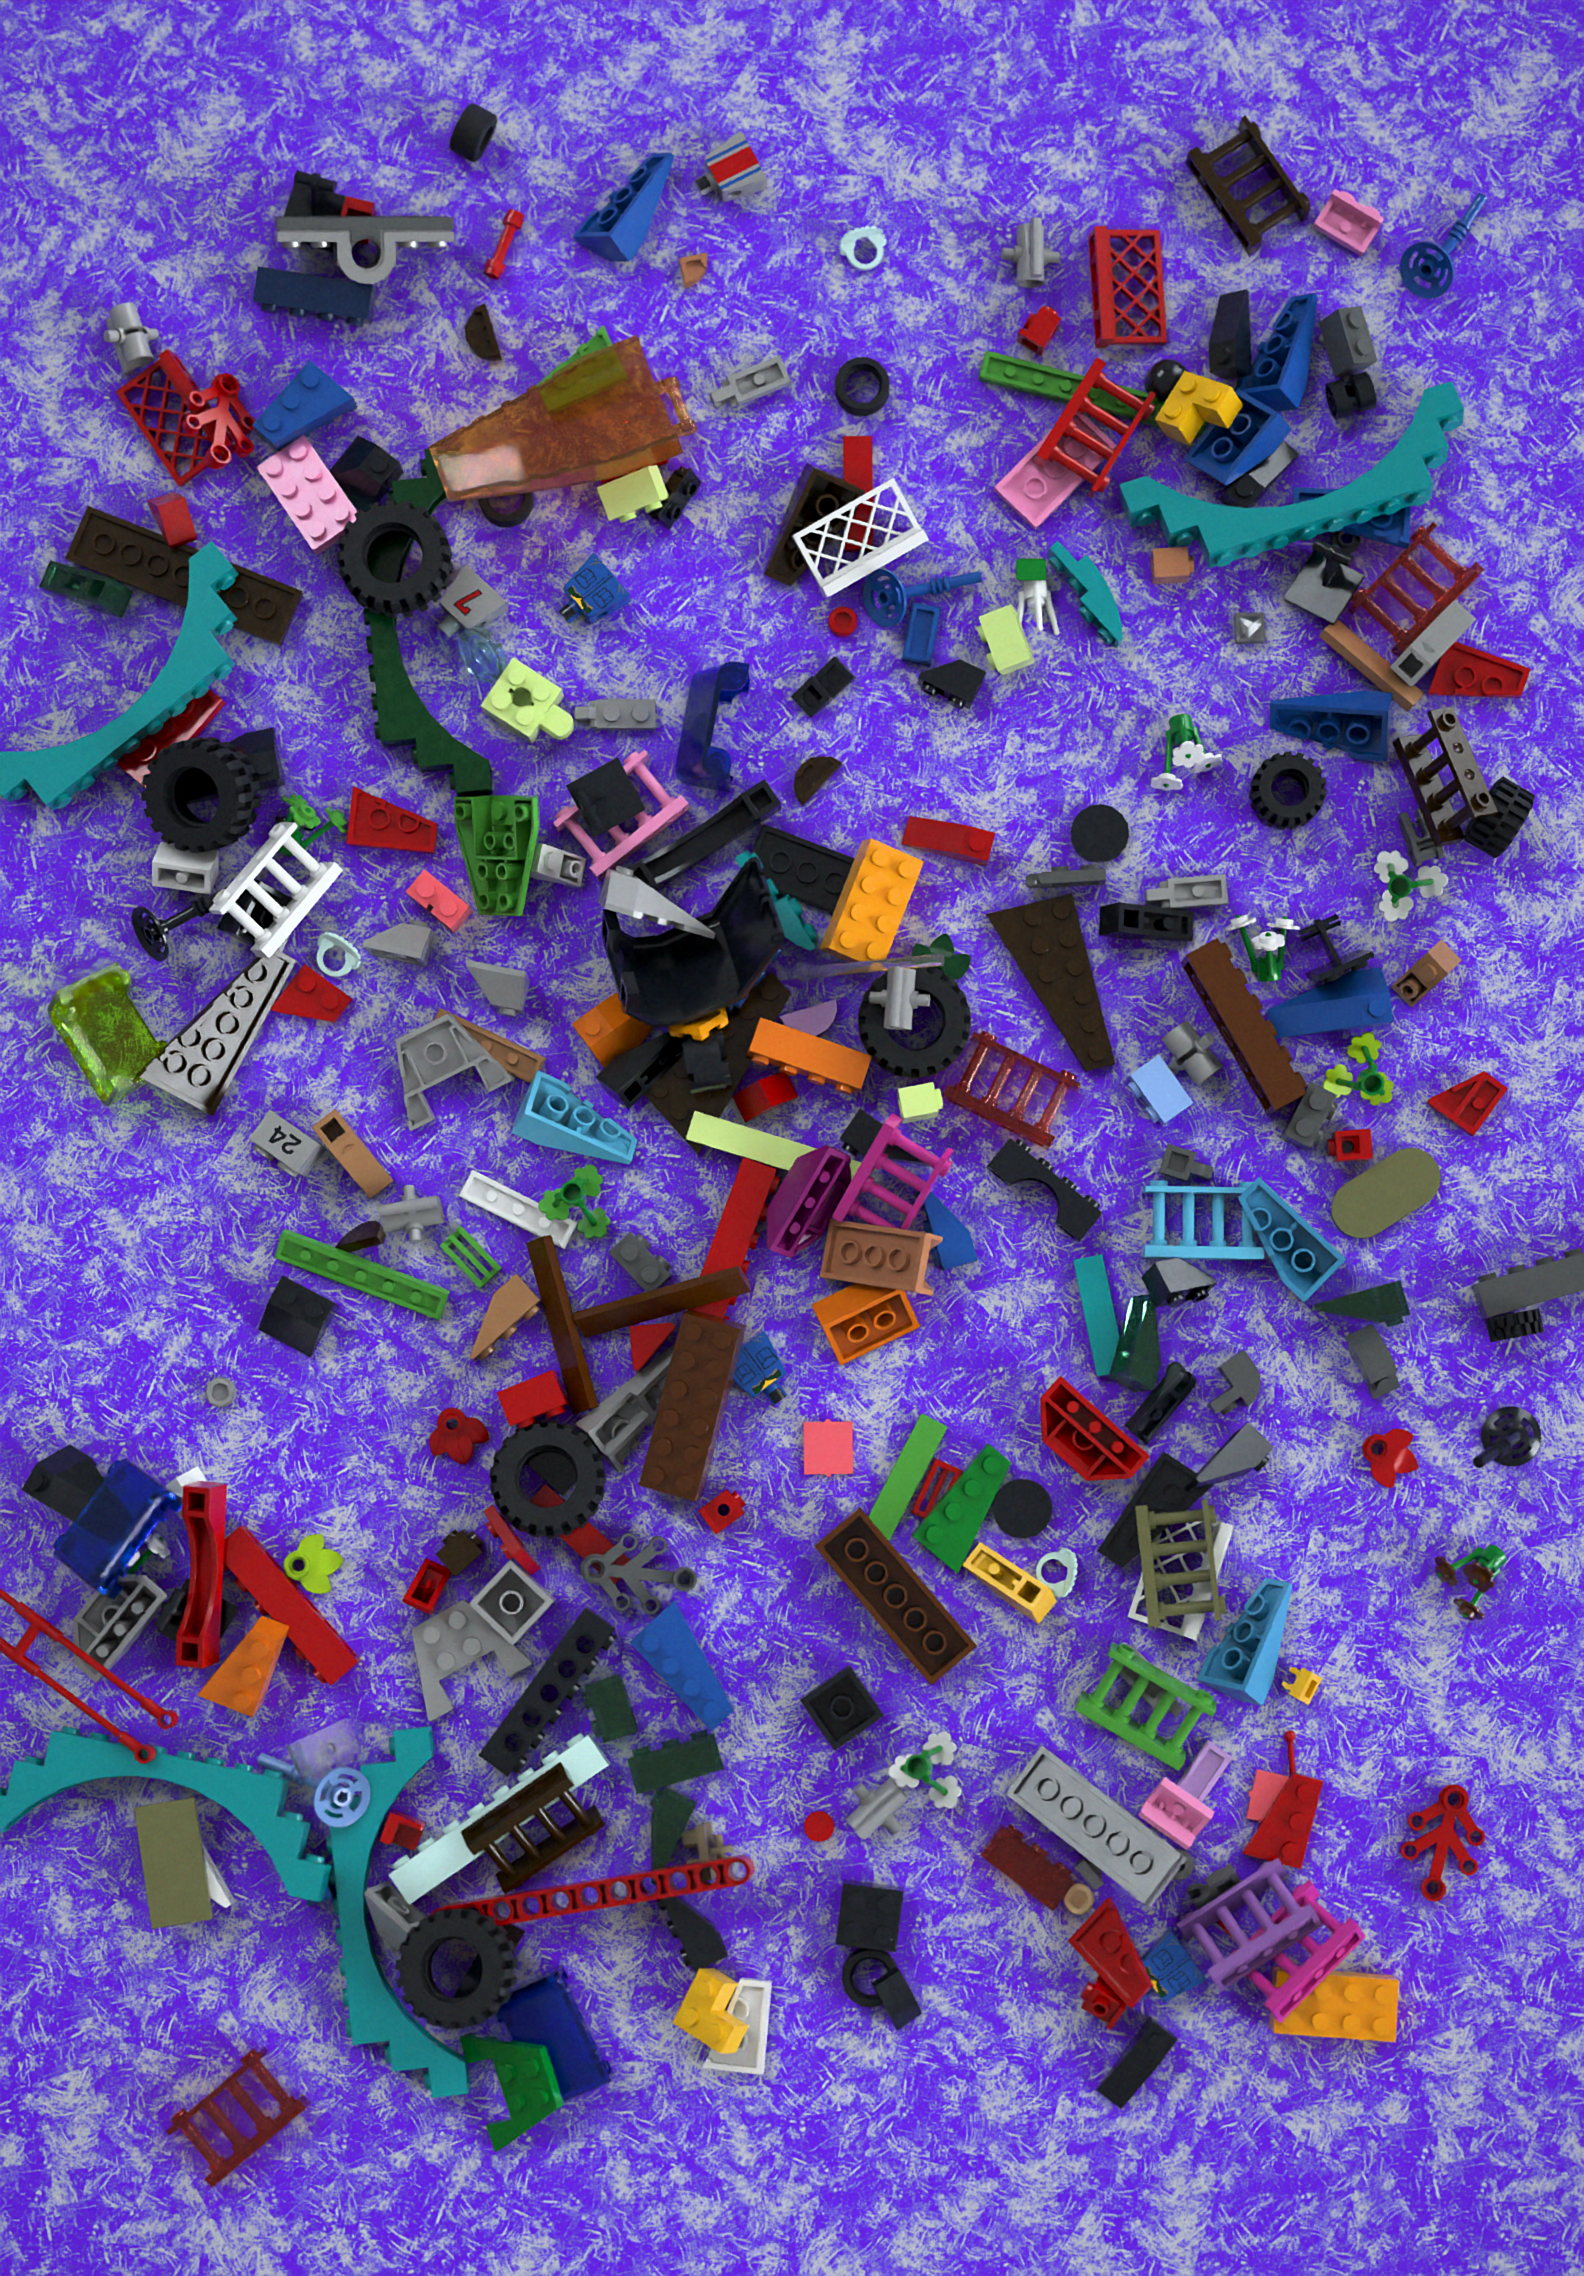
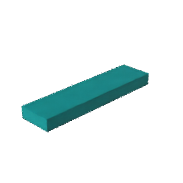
[1073,1254,1126,1377]

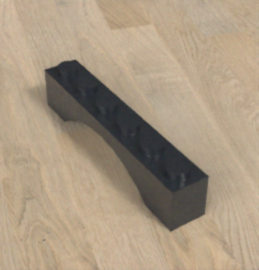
[628,779,781,891]

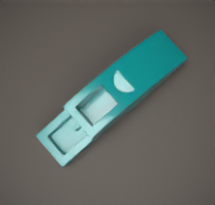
[1047,541,1123,648]
[735,849,819,951]

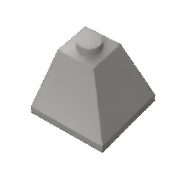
[362,920,434,967]
[466,960,530,1017]
[364,1881,426,1953]

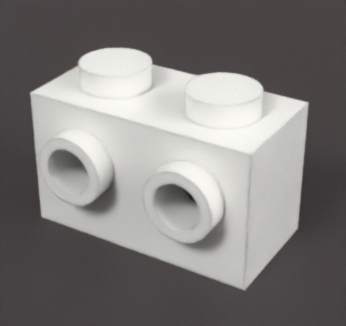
[152,842,219,894]

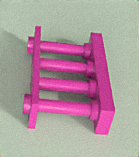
[831,1113,954,1230]
[1229,1879,1366,2023]

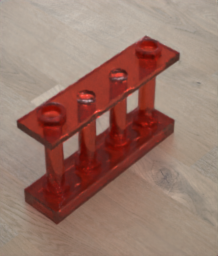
[1349,522,1484,658]
[942,1031,1081,1150]
[166,2046,310,2188]

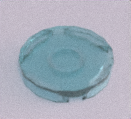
[458,626,507,683]

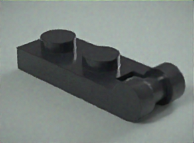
[1124,1362,1197,1444]

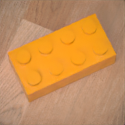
[819,838,924,972]
[1269,1966,1399,2042]

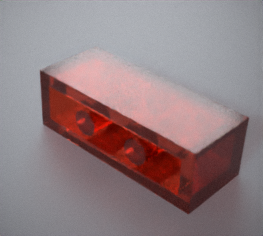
[979,1824,1075,1911]

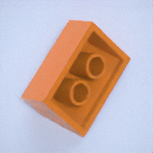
[811,1283,920,1366]

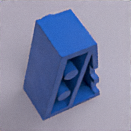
[252,360,358,452]

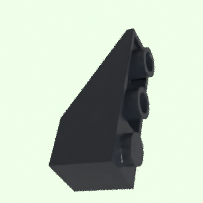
[656,1896,728,1972]

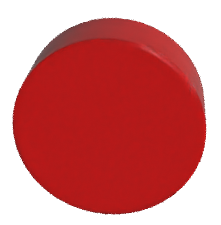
[828,606,857,637]
[804,1811,834,1842]

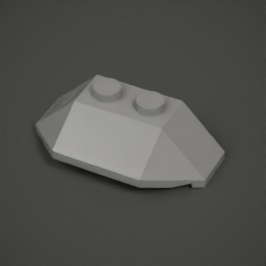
[73,1574,168,1683]

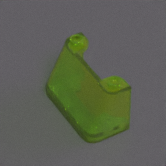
[47,962,168,1107]

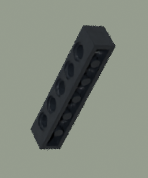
[479,1607,616,1777]

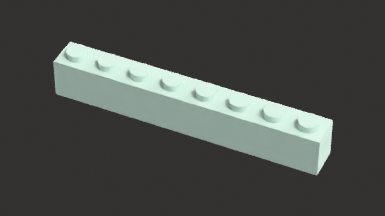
[389,1733,610,1905]

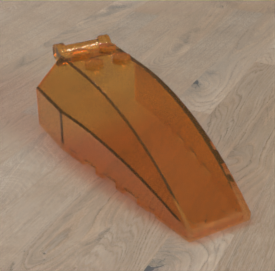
[428,335,698,501]

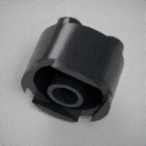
[681,1030,732,1094]

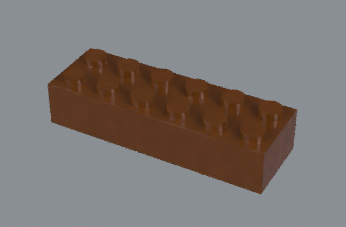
[1180,938,1307,1116]
[639,1309,747,1502]
[814,1506,977,1686]

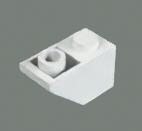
[530,843,586,887]

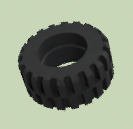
[337,499,453,618]
[141,737,261,853]
[858,964,971,1079]
[489,1420,606,1539]
[395,1909,518,2030]

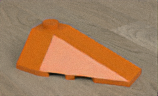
[572,992,653,1068]

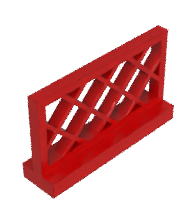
[1088,226,1167,348]
[116,349,235,487]

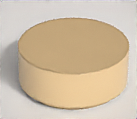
[1063,1883,1094,1914]

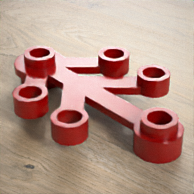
[182,373,255,470]
[1400,1784,1485,1901]

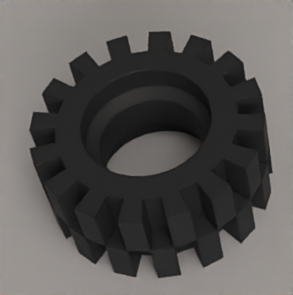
[1485,1308,1544,1342]

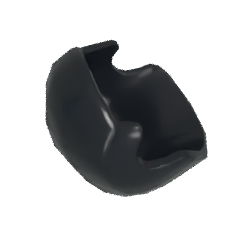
[1144,359,1188,402]

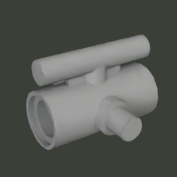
[1001,218,1060,288]
[103,302,159,375]
[869,966,930,1030]
[1161,1020,1223,1086]
[378,1185,444,1244]
[846,1778,909,1840]

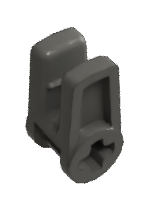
[1397,808,1444,867]

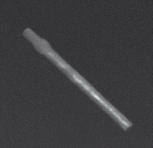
[777,954,944,982]

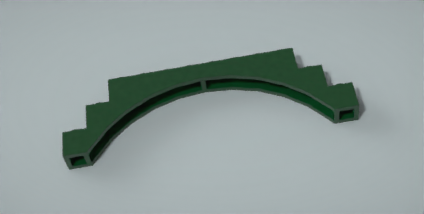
[363,446,494,796]

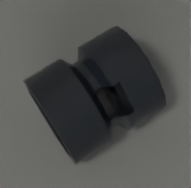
[1325,372,1377,420]

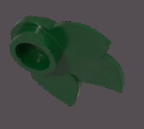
[911,934,971,980]

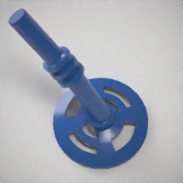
[1400,193,1488,299]
[863,569,982,627]

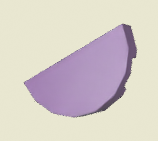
[780,999,837,1037]

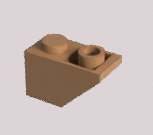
[1391,939,1462,1008]

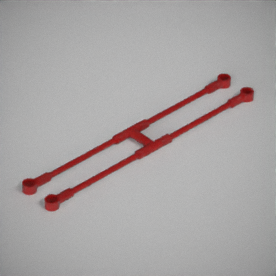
[0,1588,178,1764]

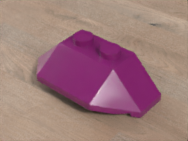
[767,1145,851,1258]

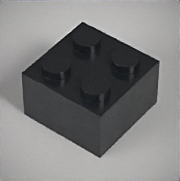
[800,1664,884,1751]
[835,1879,904,1953]

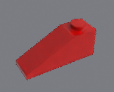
[901,816,995,867]

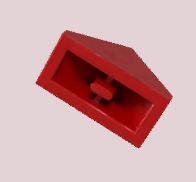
[147,492,197,549]
[733,1072,798,1123]
[629,1323,677,1373]
[402,1558,452,1614]

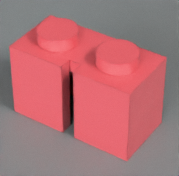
[405,869,473,934]

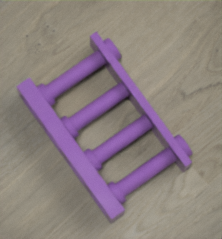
[1177,1858,1322,1992]

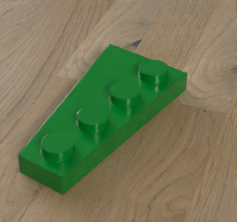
[911,1443,1011,1574]

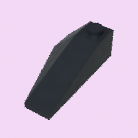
[183,727,285,805]

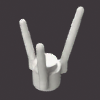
[1017,580,1059,635]

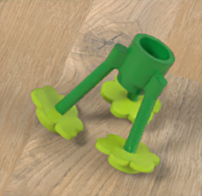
[1322,1032,1394,1106]

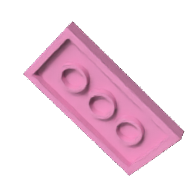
[994,411,1117,530]
[256,435,357,556]

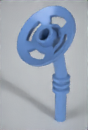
[257,1753,371,1827]

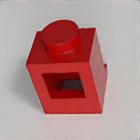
[1017,305,1061,356]
[1327,1129,1373,1163]
[698,1489,746,1534]
[1080,1975,1127,2030]

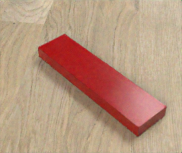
[843,436,874,553]
[530,1483,631,1584]

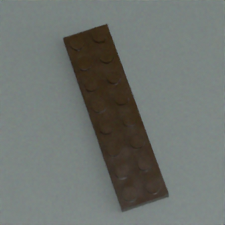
[65,506,303,647]

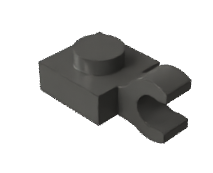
[1159,1144,1214,1182]
[1186,1863,1241,1909]

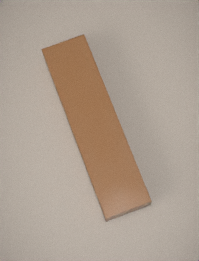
[1319,620,1424,712]
[433,1008,546,1084]

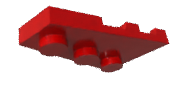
[346,786,438,854]
[1068,1897,1153,2008]

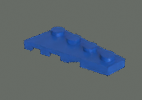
[1293,487,1411,549]

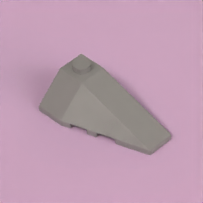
[598,866,716,939]

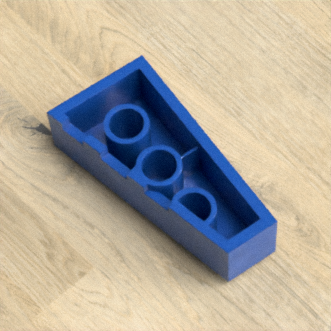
[630,1600,734,1731]

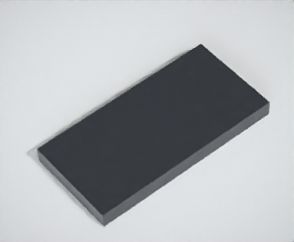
[752,824,855,914]

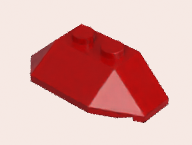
[1040,1376,1150,1481]

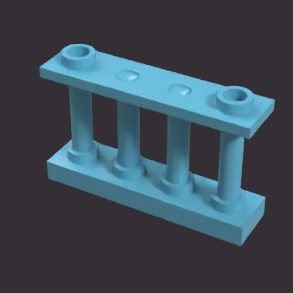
[1142,1180,1264,1261]

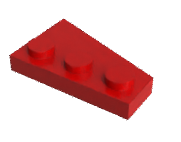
[1427,642,1531,698]
[1241,1772,1323,1869]

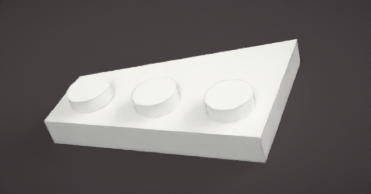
[703,1978,772,2075]

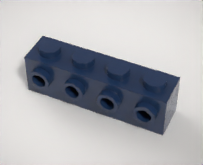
[253,266,377,327]

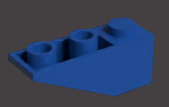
[914,1191,978,1271]

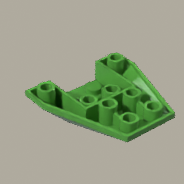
[454,795,540,916]

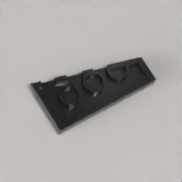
[1097,1451,1214,1568]

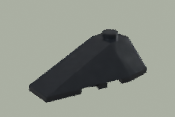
[21,1444,136,1549]

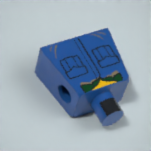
[558,553,631,624]
[733,1331,787,1406]
[1140,1929,1207,2002]

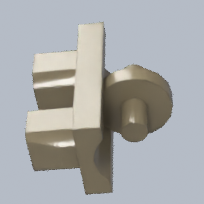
[682,1822,733,1881]

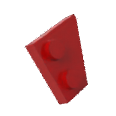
[483,1504,541,1575]

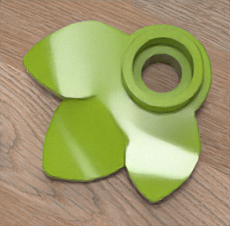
[284,1534,344,1594]

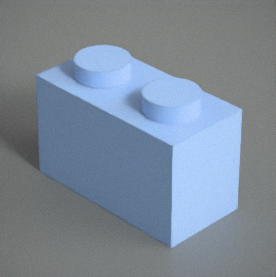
[1127,1055,1193,1126]

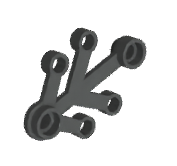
[580,1533,697,1614]

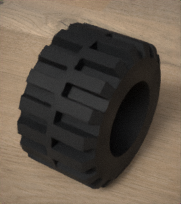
[1249,751,1327,830]
[1464,777,1535,858]

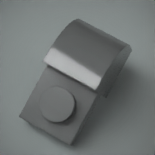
[1345,1324,1400,1399]
[1207,1350,1260,1415]

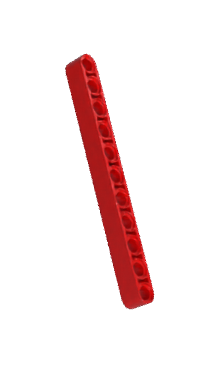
[430,1855,755,1926]

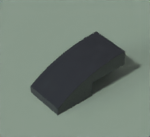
[791,656,857,718]
[871,1967,922,2030]

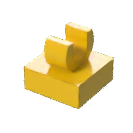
[1282,1667,1322,1705]

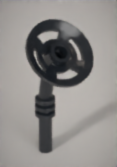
[132,886,228,961]
[1473,1406,1541,1468]

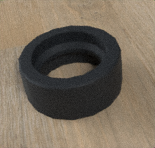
[835,357,889,416]
[478,468,534,528]
[842,1948,897,2007]

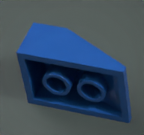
[1184,389,1292,486]

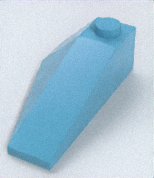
[511,1070,637,1164]

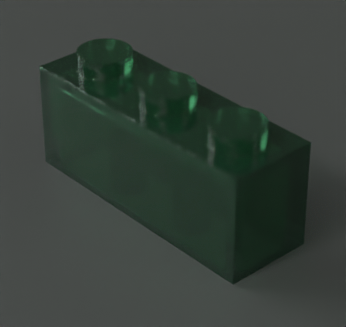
[627,1729,725,1794]

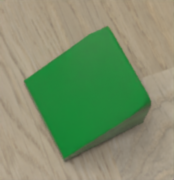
[1015,558,1046,581]

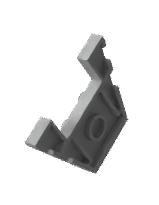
[395,1013,514,1132]
[412,1599,533,1722]

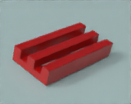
[910,1458,962,1519]

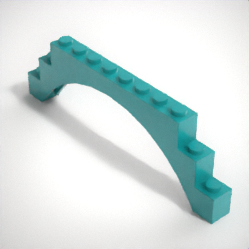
[1119,381,1464,568]
[0,541,239,810]
[324,1725,471,2098]
[0,1726,332,1902]

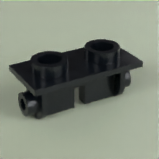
[649,466,701,529]

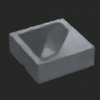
[1234,612,1265,644]
[1075,1856,1104,1890]

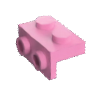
[1313,189,1384,257]
[1139,1777,1214,1850]

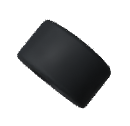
[449,103,497,162]

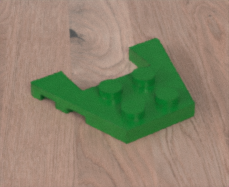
[459,2033,564,2152]

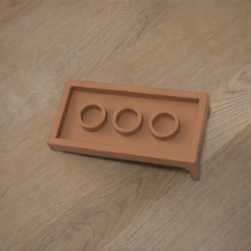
[820,1219,943,1296]

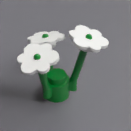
[1150,714,1223,791]

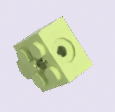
[480,658,574,744]

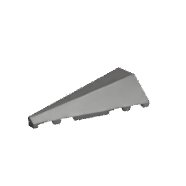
[575,1344,675,1473]

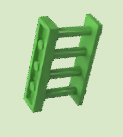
[1074,1641,1217,1771]

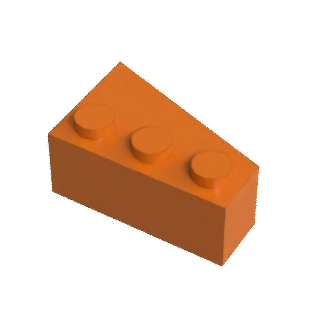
[197,1616,290,1718]

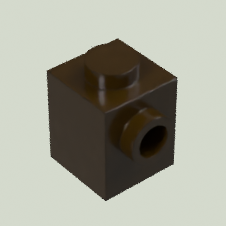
[436,1529,485,1577]

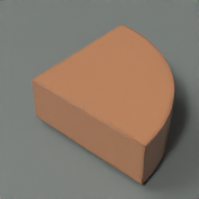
[679,252,708,289]

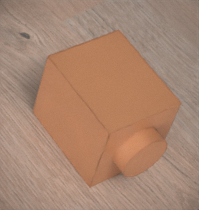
[1150,547,1194,584]

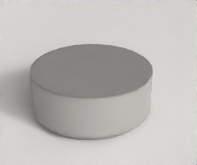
[206,1377,237,1407]

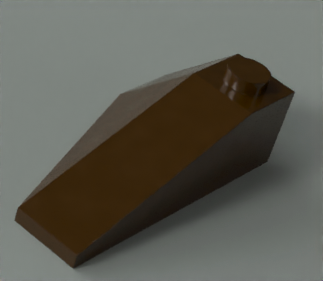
[764,462,865,586]

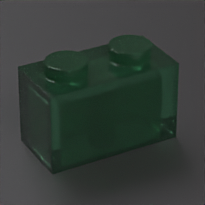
[582,1673,639,1743]

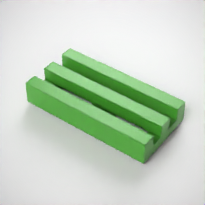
[439,1225,502,1289]

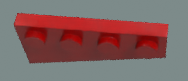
[117,689,226,788]

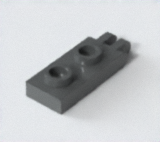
[1025,864,1106,889]

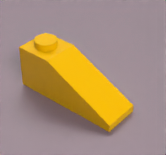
[962,1542,1057,1625]

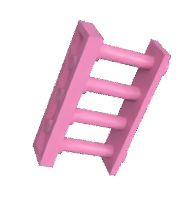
[553,749,690,881]

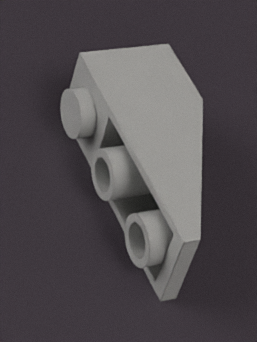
[1390,600,1476,687]

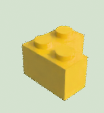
[1155,371,1243,445]
[672,1968,749,2054]

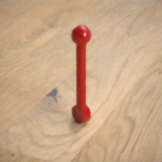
[1284,1730,1296,1775]

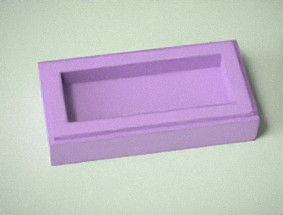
[1176,1739,1233,1803]

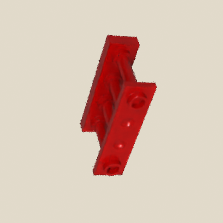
[1032,357,1156,498]

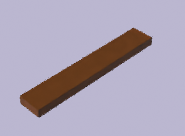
[526,1235,598,1414]
[573,1266,751,1338]

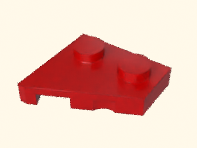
[271,964,353,1023]
[1426,1071,1508,1137]

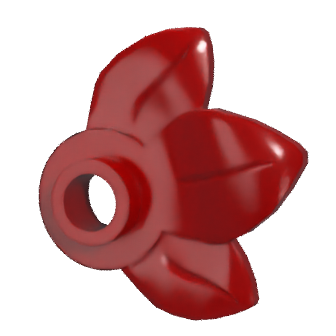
[429,1407,489,1465]
[1362,1429,1419,1488]

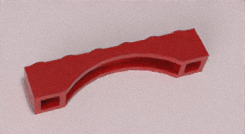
[175,1481,227,1669]

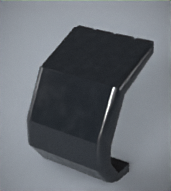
[602,857,784,1028]

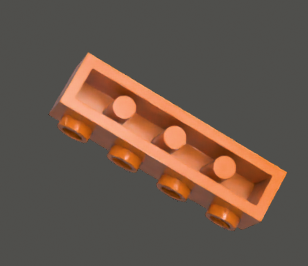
[746,1017,872,1095]

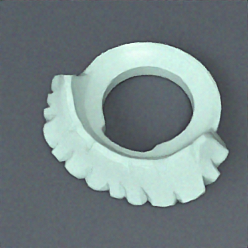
[839,226,886,270]
[316,932,361,977]
[1036,1548,1078,1598]

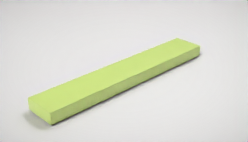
[685,1111,862,1181]

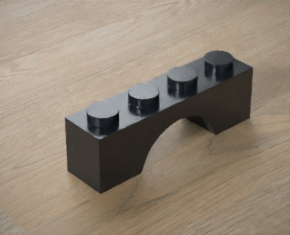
[986,1138,1102,1242]

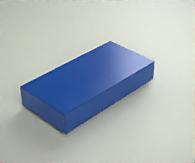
[902,602,941,666]

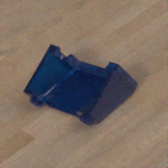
[675,661,751,793]
[53,1458,183,1600]
[495,1964,614,2103]

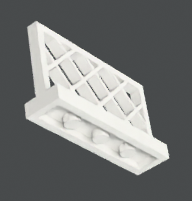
[792,478,929,598]
[1128,1510,1234,1640]

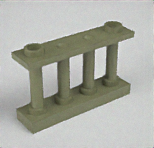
[1135,1499,1227,1627]

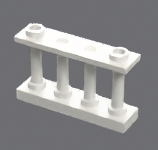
[209,822,343,958]

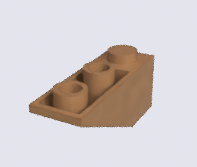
[312,1109,394,1199]
[470,1274,542,1361]

